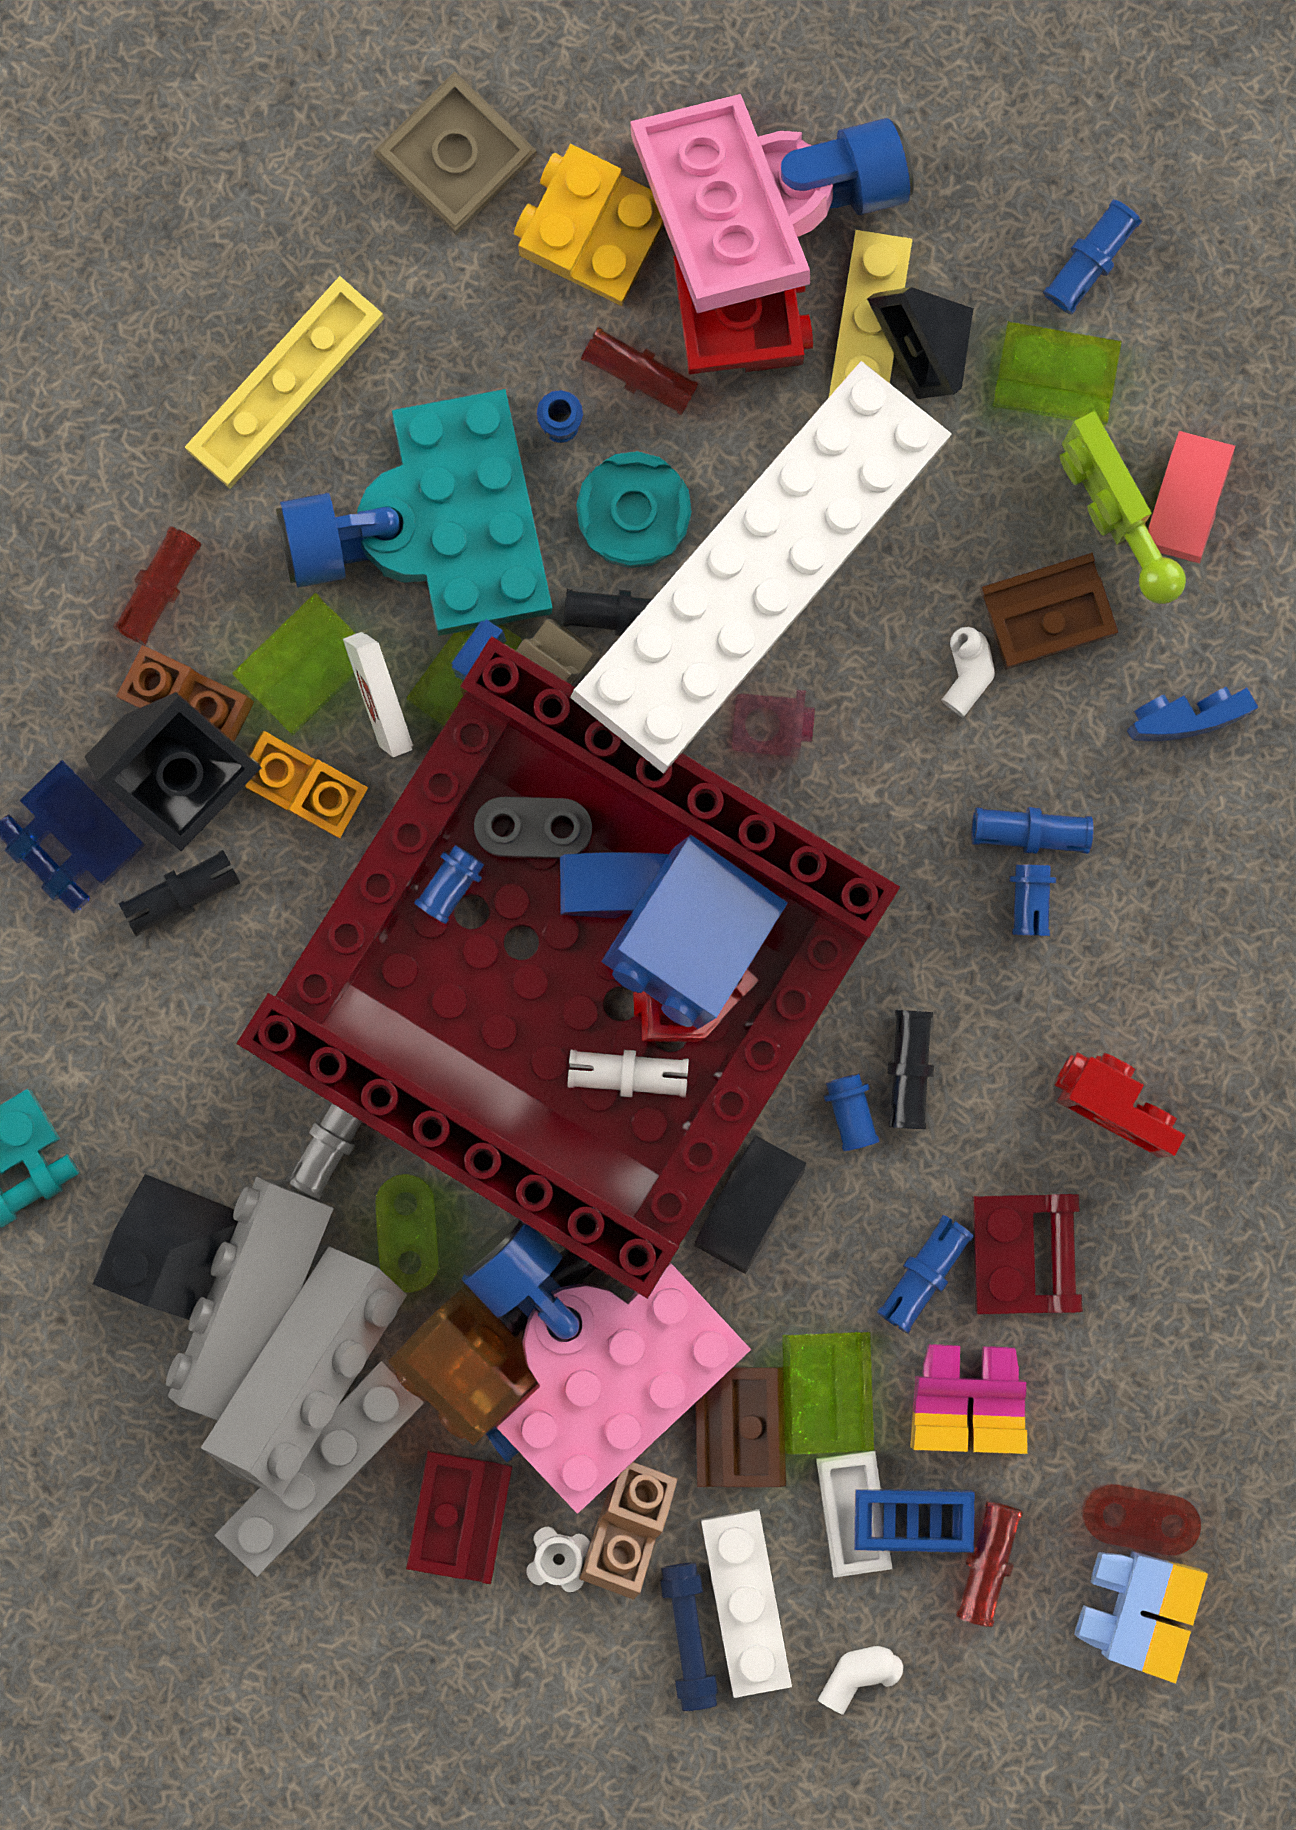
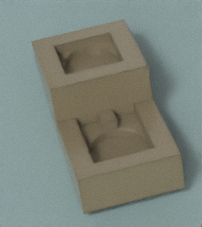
[516,619,601,685]

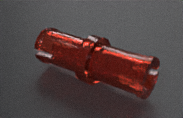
[580,326,699,416]
[113,526,202,646]
[956,1501,1023,1627]

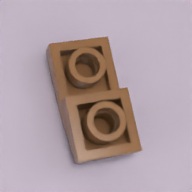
[579,1462,678,1600]

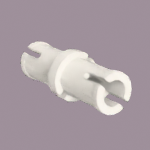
[568,1049,689,1097]

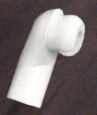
[941,627,995,717]
[818,1646,903,1715]

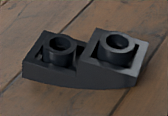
[694,1135,806,1274]

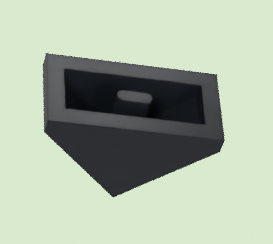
[867,287,974,399]

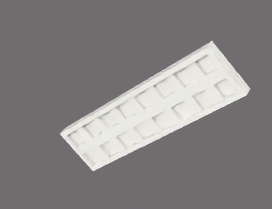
[570,361,952,774]

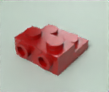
[673,256,813,375]
[1054,1052,1186,1158]

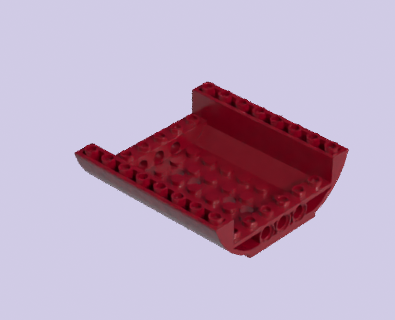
[236,636,900,1299]

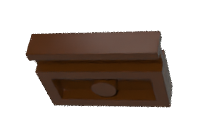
[980,552,1118,670]
[695,1367,786,1487]

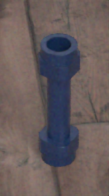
[660,1562,718,1711]

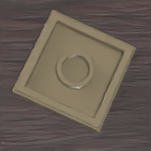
[374,72,537,235]

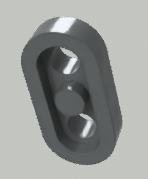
[474,797,592,859]

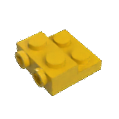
[514,143,664,306]

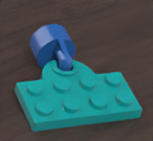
[276,389,553,636]

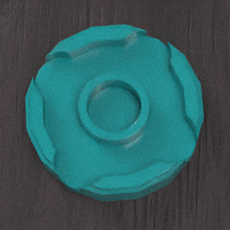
[576,451,692,568]

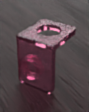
[732,689,815,757]

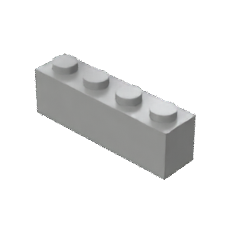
[166,1176,334,1420]
[201,1246,407,1498]
[214,1359,427,1577]

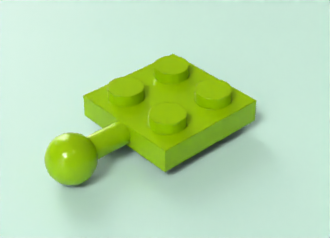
[1059,410,1186,604]

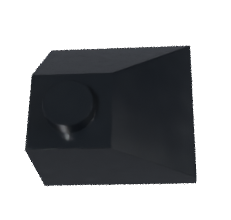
[85,692,262,851]
[93,1174,238,1320]

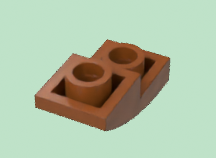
[116,645,254,742]

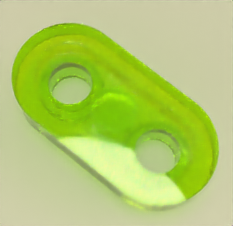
[375,1174,440,1292]

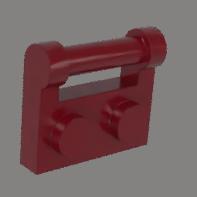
[972,1194,1083,1314]

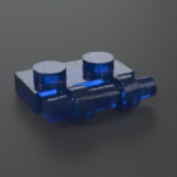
[0,760,145,914]

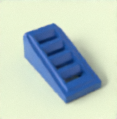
[854,1489,975,1552]

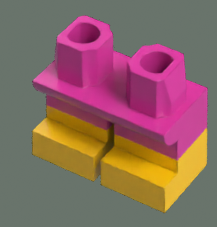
[910,1344,1027,1454]

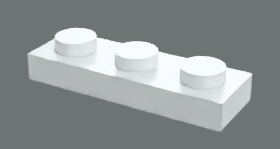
[701,1509,792,1698]

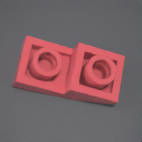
[1148,431,1235,563]

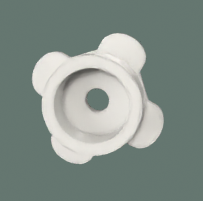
[527,1526,590,1592]

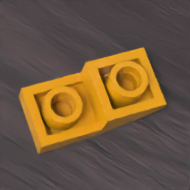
[244,731,368,838]

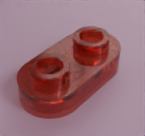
[1081,1483,1201,1555]

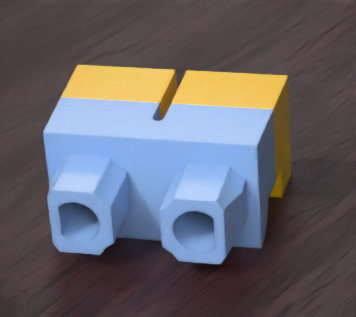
[1074,1551,1208,1684]

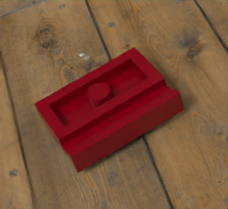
[406,1450,513,1585]

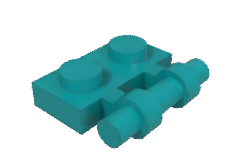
[0,1088,80,1228]

